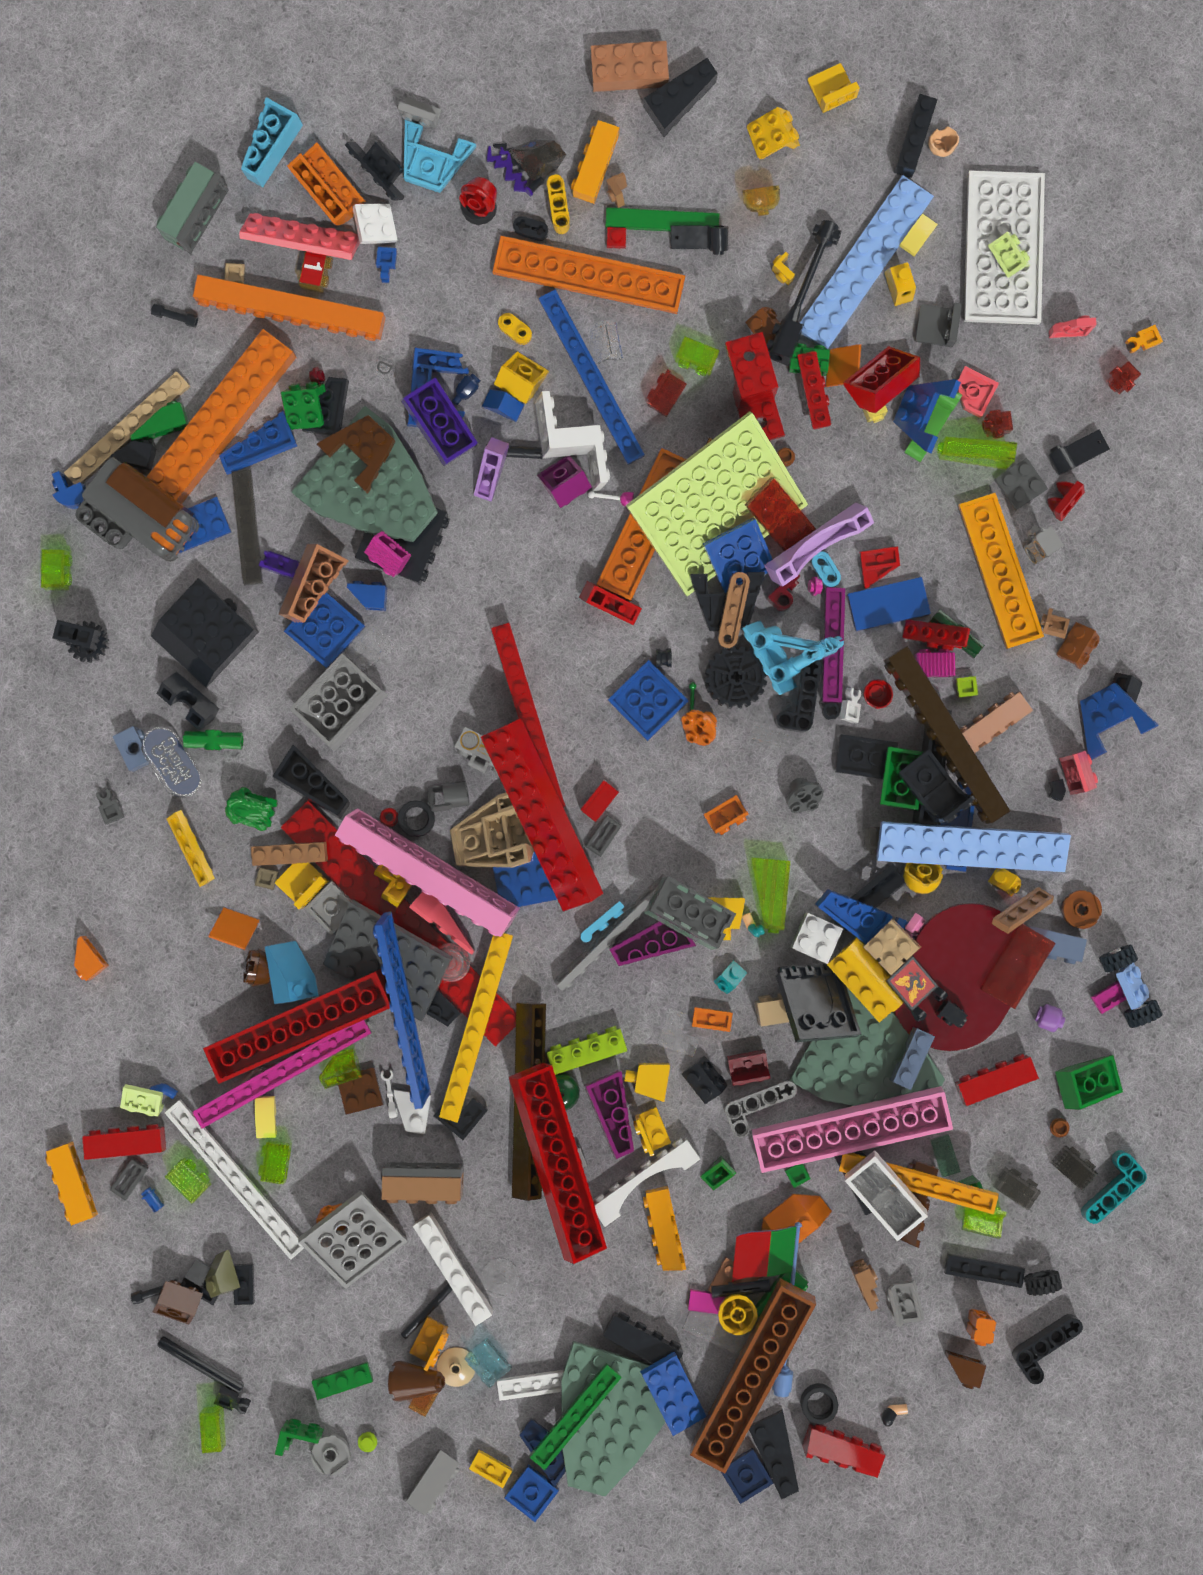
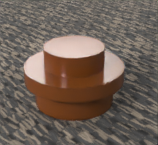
[777,447,795,467]
[1050,1118,1070,1138]

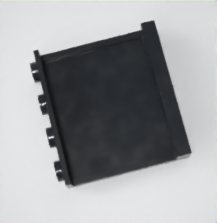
[355,508,450,586]

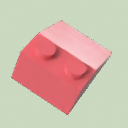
[1059,751,1098,795]

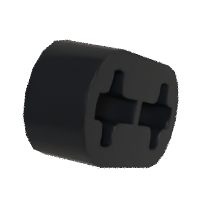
[513,216,549,241]

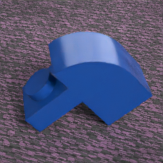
[52,471,86,509]

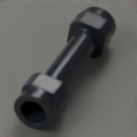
[151,304,198,328]
[131,1279,178,1305]

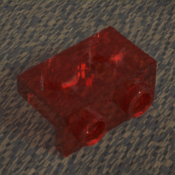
[647,369,687,417]

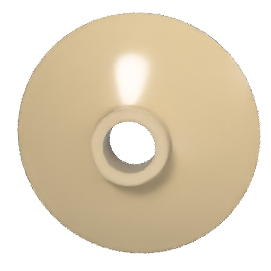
[437,1347,476,1387]

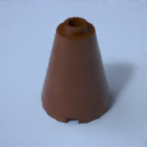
[388,1361,445,1402]

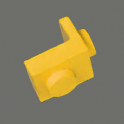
[772,252,795,286]
[988,868,1022,897]

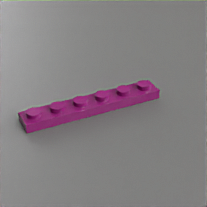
[822,587,845,703]

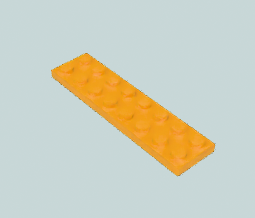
[958,492,1044,649]

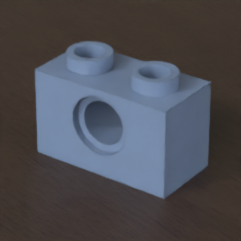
[112,726,154,772]

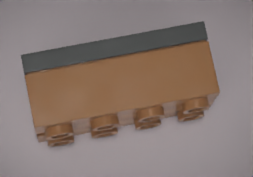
[382,1162,464,1204]

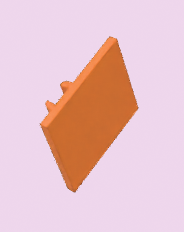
[826,344,861,387]
[208,908,260,950]

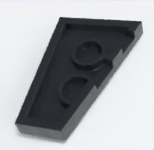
[302,377,349,435]

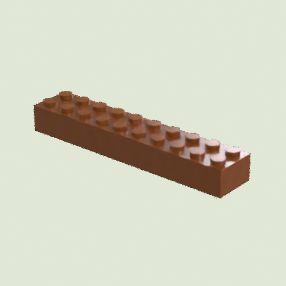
[690,1278,816,1474]

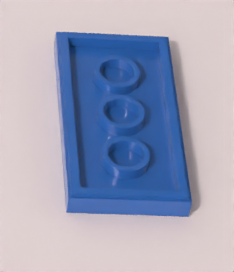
[847,577,931,631]

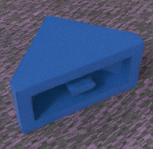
[482,389,524,422]

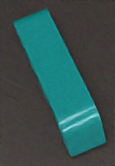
[1081,1150,1147,1224]

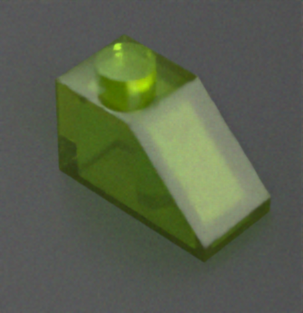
[319,1049,362,1089]

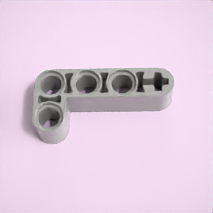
[724,1079,797,1138]

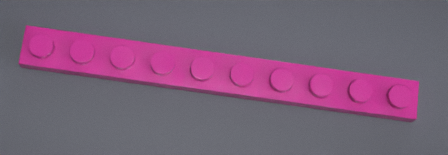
[192,1020,372,1129]

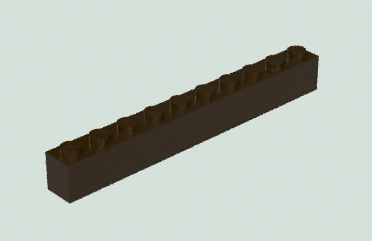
[883,646,1010,824]
[512,1002,546,1201]

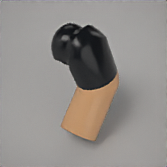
[882,1404,908,1427]

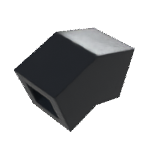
[1048,779,1066,802]

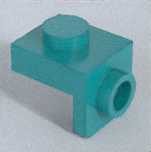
[714,960,747,994]

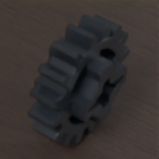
[66,621,109,663]

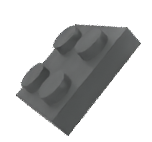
[994,458,1048,511]

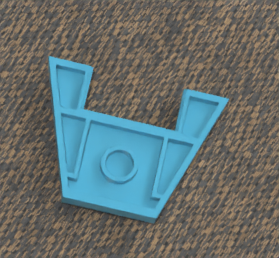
[404,120,477,193]

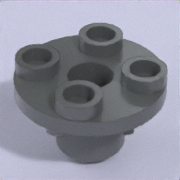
[786,778,824,813]

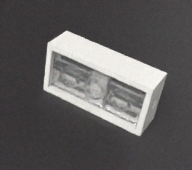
[845,1150,928,1241]

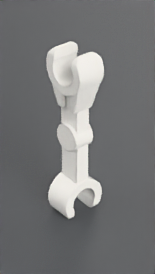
[381,1069,398,1118]

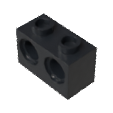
[52,620,101,651]

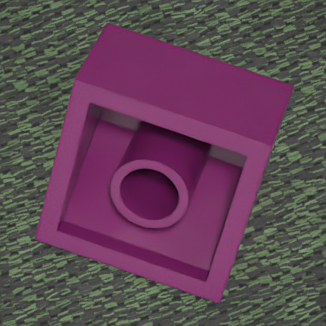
[537,456,592,508]

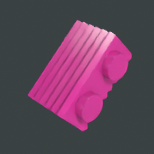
[364,531,411,577]
[914,649,955,677]

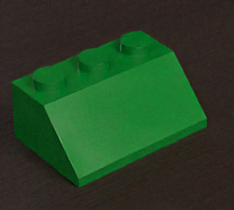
[880,747,923,810]

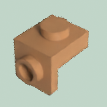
[607,172,627,208]
[1040,608,1070,639]

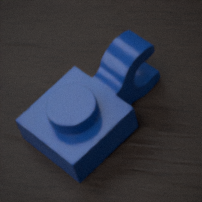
[376,247,397,283]

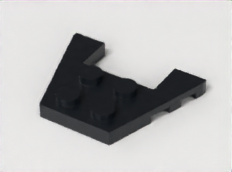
[689,572,765,631]

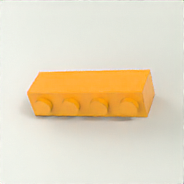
[571,120,620,204]
[45,1141,98,1226]

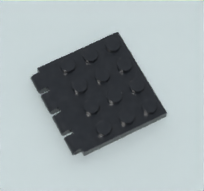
[776,964,861,1043]

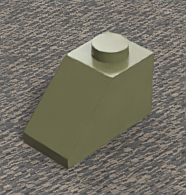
[205,1250,240,1298]

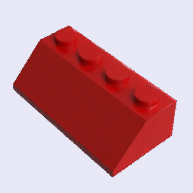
[843,346,920,413]

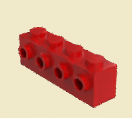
[955,1053,1039,1106]
[82,1124,166,1160]

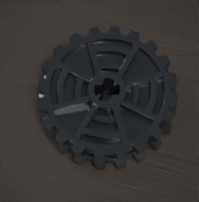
[704,646,768,709]

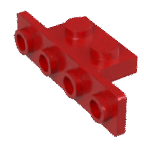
[797,351,831,430]
[902,620,970,651]

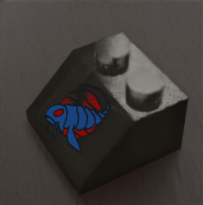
[509,140,567,180]

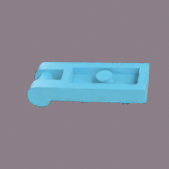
[581,901,624,942]

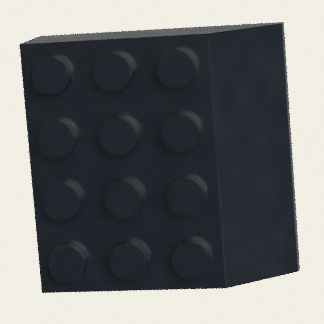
[151,578,259,688]

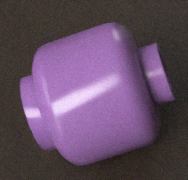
[1035,1004,1066,1032]

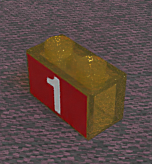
[298,251,333,293]

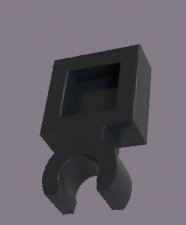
[214,1386,251,1414]

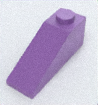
[474,437,509,502]

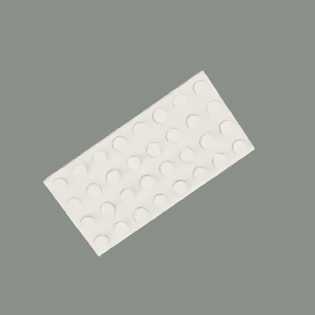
[964,171,1045,325]

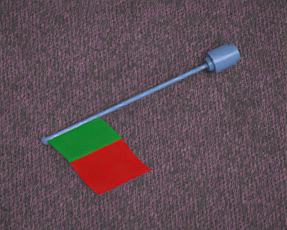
[732,1222,802,1397]

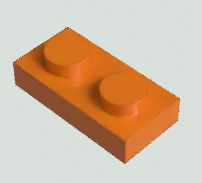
[692,1007,733,1032]

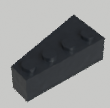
[643,58,718,137]
[272,744,350,819]

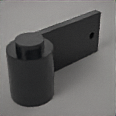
[671,225,729,255]
[1048,429,1110,476]

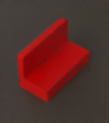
[581,780,619,822]

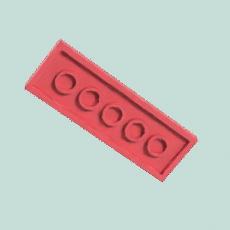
[240,213,360,260]

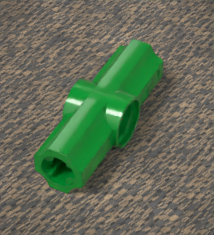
[183,730,244,750]

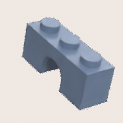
[889,1027,935,1090]

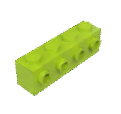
[547,1026,628,1075]

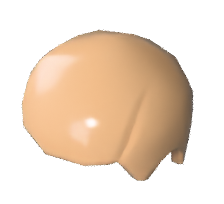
[928,127,959,157]

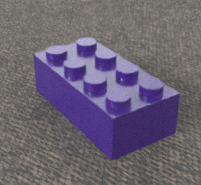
[401,378,478,466]

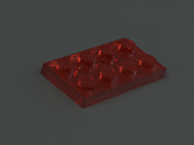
[745,478,816,551]
[980,924,1056,1009]

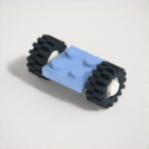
[1099,944,1163,1028]

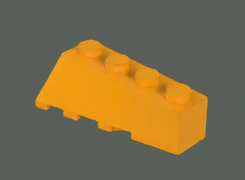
[643,1186,686,1271]

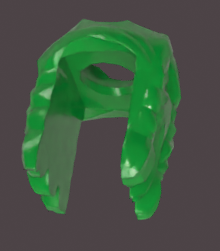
[225,787,278,831]

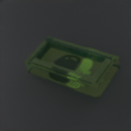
[930,1134,961,1178]

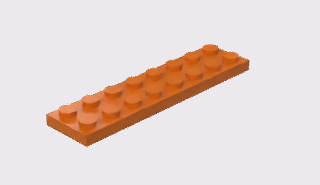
[596,448,686,602]

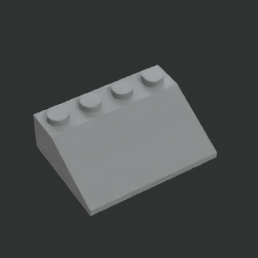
[290,653,388,751]

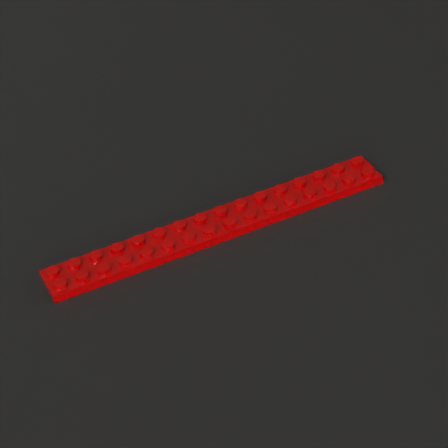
[281,800,516,1047]

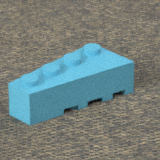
[241,97,303,188]

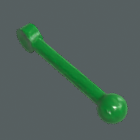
[689,682,697,711]

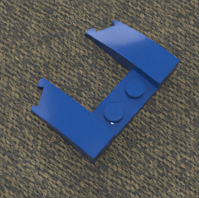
[407,348,469,427]

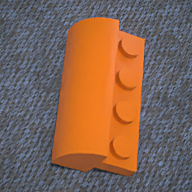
[287,142,366,225]

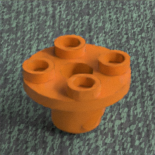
[681,710,717,746]

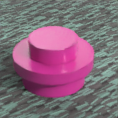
[807,577,823,596]

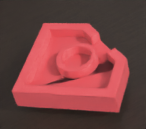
[1049,315,1097,338]
[958,366,999,418]

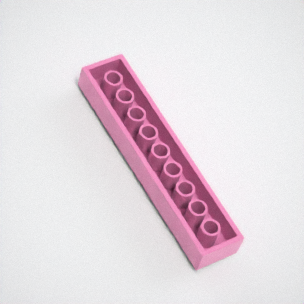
[335,808,520,937]
[752,1086,953,1173]

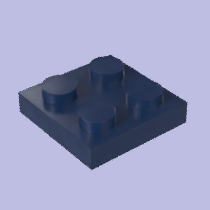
[721,1447,774,1504]

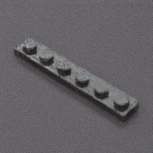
[232,470,263,586]

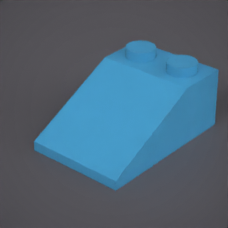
[265,941,319,1004]

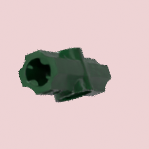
[929,609,985,658]

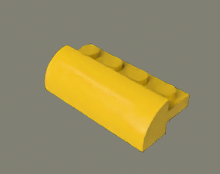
[827,937,903,1023]

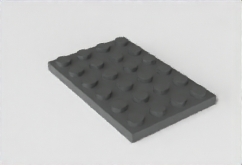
[323,900,453,1021]

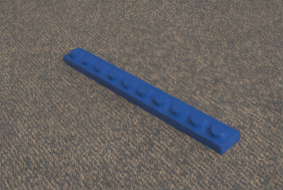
[539,290,645,465]

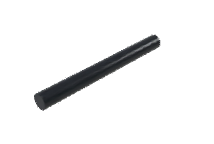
[401,1283,452,1339]

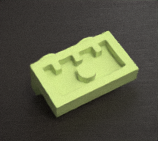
[988,232,1030,278]
[120,1084,164,1117]

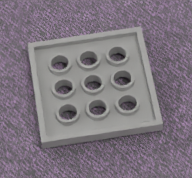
[298,1190,407,1289]

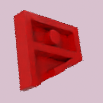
[859,546,900,588]

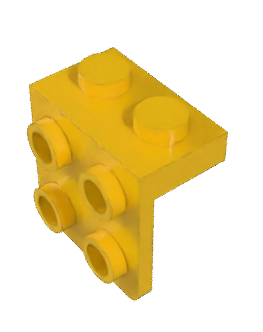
[747,107,800,159]

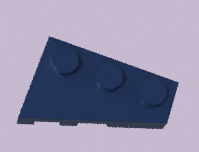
[519,1418,566,1487]

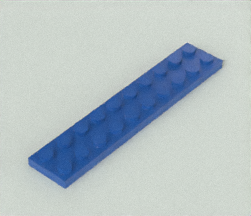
[373,912,431,1109]

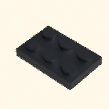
[835,734,898,779]

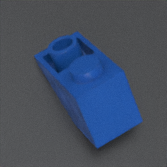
[347,581,387,611]

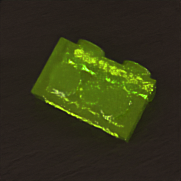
[961,1207,1007,1239]

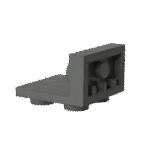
[915,303,962,347]

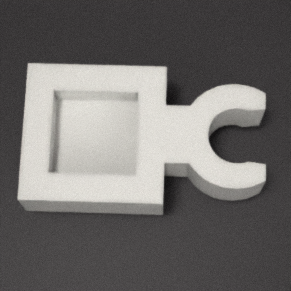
[840,688,861,723]

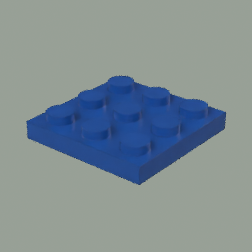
[703,517,773,593]
[284,592,365,668]
[608,660,689,741]
[493,851,557,907]

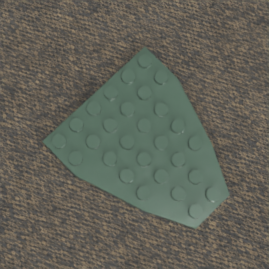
[291,406,438,542]
[789,986,945,1106]
[561,1341,665,1497]

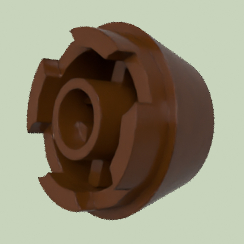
[243,948,270,987]

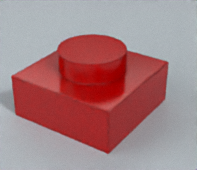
[607,227,626,249]

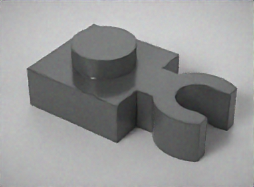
[96,788,125,825]

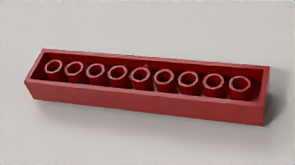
[480,718,603,911]
[203,969,391,1084]
[508,1063,607,1264]

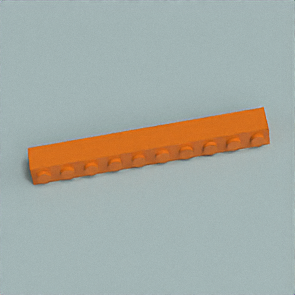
[193,275,386,341]

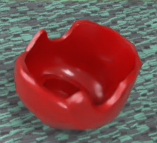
[863,679,893,709]

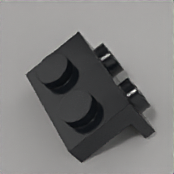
[682,1056,728,1104]

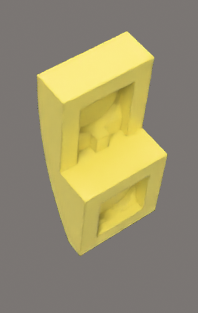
[899,214,938,257]
[255,1096,277,1138]

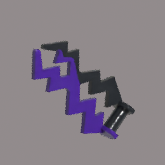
[487,143,544,197]

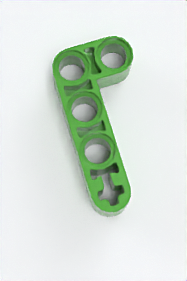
[904,392,962,462]

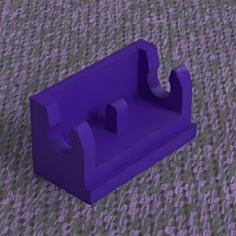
[259,550,300,580]

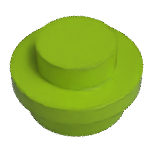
[358,1432,377,1452]

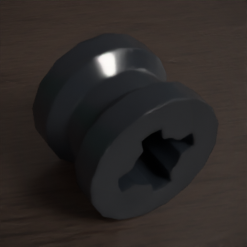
[656,648,672,668]

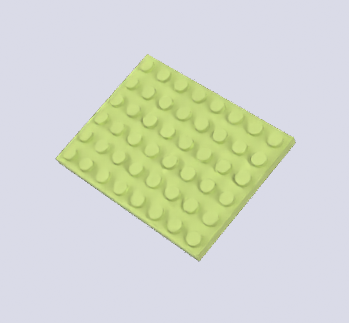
[626,412,808,597]

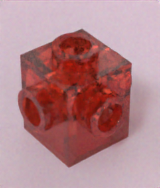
[1107,361,1142,395]
[982,409,1013,439]

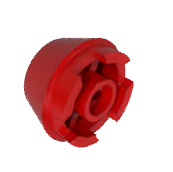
[459,177,497,217]

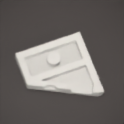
[394,1089,431,1134]

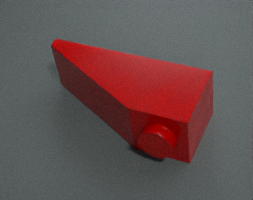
[579,581,642,625]

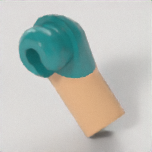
[742,912,765,937]

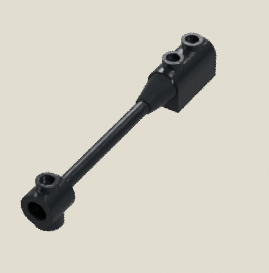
[767,220,842,366]

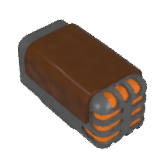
[75,457,199,562]

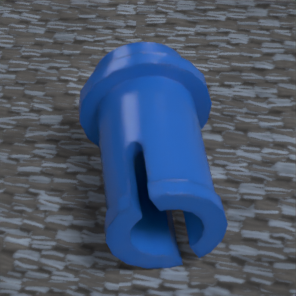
[141,1187,164,1213]

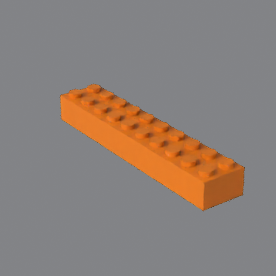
[147,329,297,504]

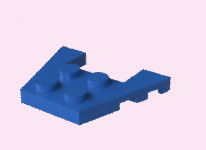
[893,379,961,454]
[1080,683,1159,760]

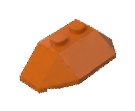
[761,1194,832,1244]

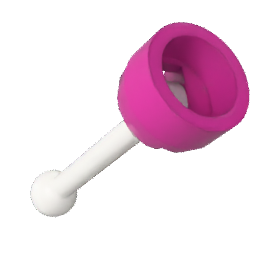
[588,491,634,507]

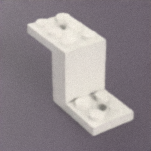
[535,391,610,491]

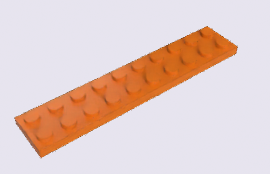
[492,236,685,314]

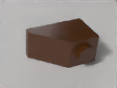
[944,1350,986,1389]

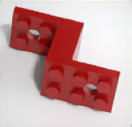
[725,332,785,441]

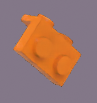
[703,795,749,835]

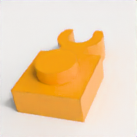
[1125,325,1163,353]

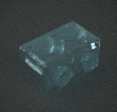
[465,1338,512,1388]

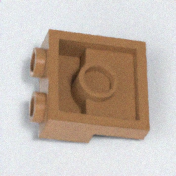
[850,1259,879,1311]

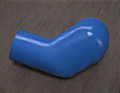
[150,1083,178,1099]

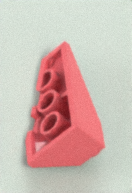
[409,892,475,955]

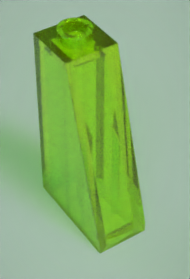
[937,437,1017,470]
[750,857,790,934]

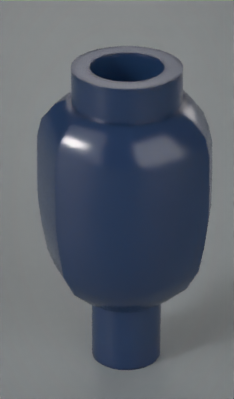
[452,373,481,405]

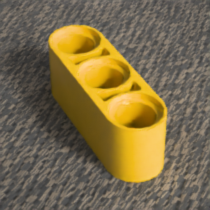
[547,174,570,234]

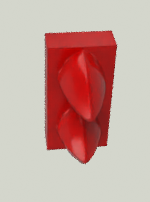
[1047,481,1085,522]

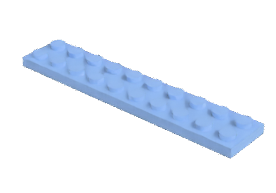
[800,175,934,349]
[876,821,1071,872]

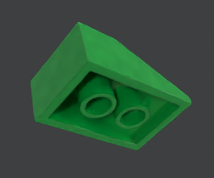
[1055,1055,1123,1110]

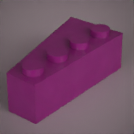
[609,921,696,966]
[583,1070,634,1159]

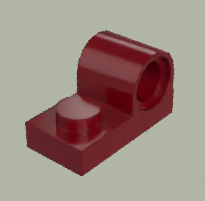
[766,575,800,612]

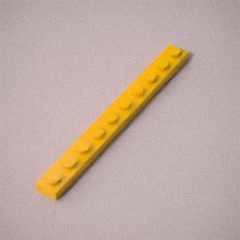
[439,933,513,1123]

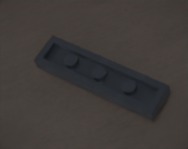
[944,1253,1025,1288]

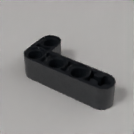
[775,660,821,733]
[1012,1314,1083,1384]

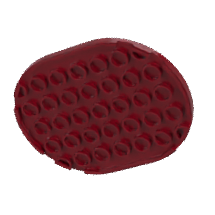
[895,903,1030,1051]

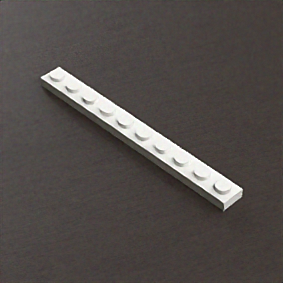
[165,1099,304,1260]

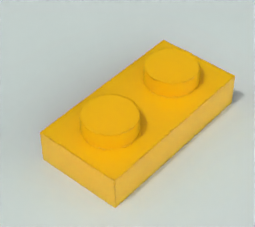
[469,1450,513,1488]

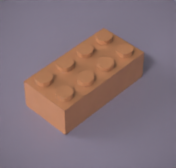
[591,41,669,92]

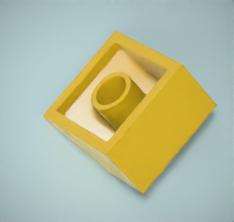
[494,351,549,404]

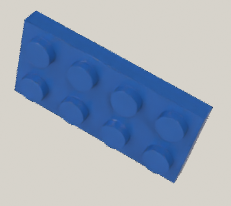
[640,1352,706,1436]

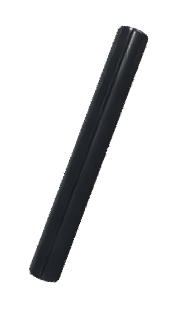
[157,1336,244,1393]

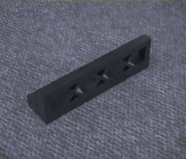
[842,864,906,931]

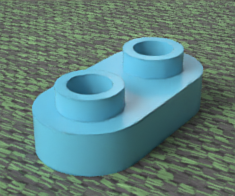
[811,552,841,588]

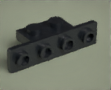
[345,142,404,200]

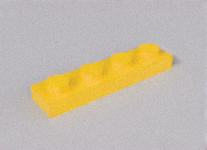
[166,810,215,887]

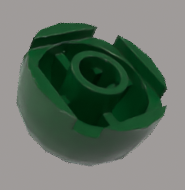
[555,1072,580,1110]

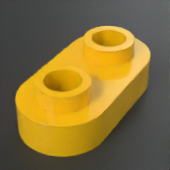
[498,313,532,345]

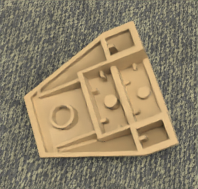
[450,792,534,868]

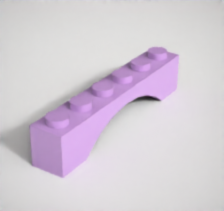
[764,502,874,586]

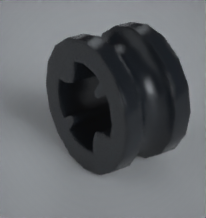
[822,702,840,720]

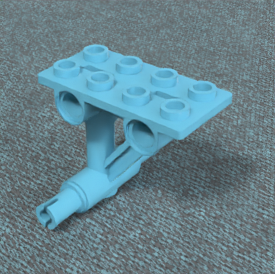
[742,621,844,695]

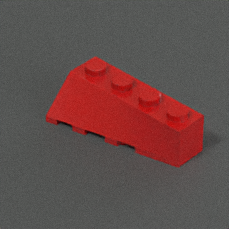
[802,1423,886,1478]

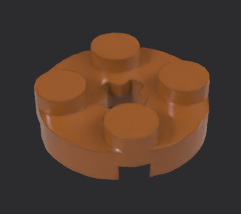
[1062,890,1102,929]

